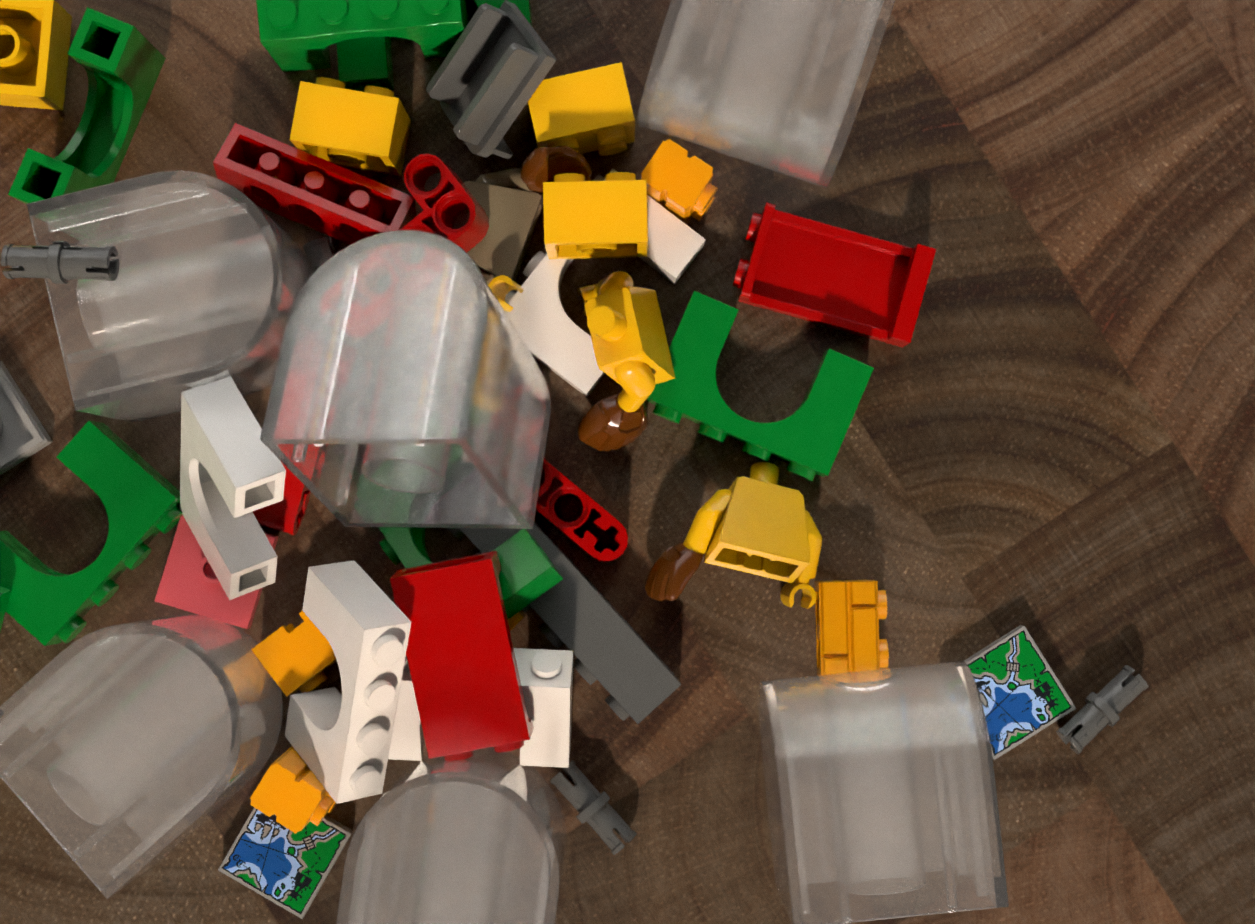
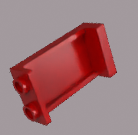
[732,202,936,348]
[390,551,534,762]

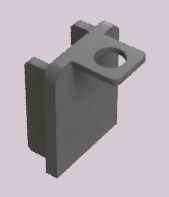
[426,0,557,159]

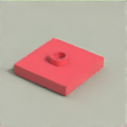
[154,515,279,629]

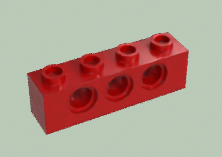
[213,123,416,253]

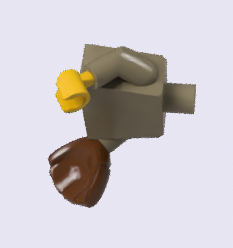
[450,145,592,312]

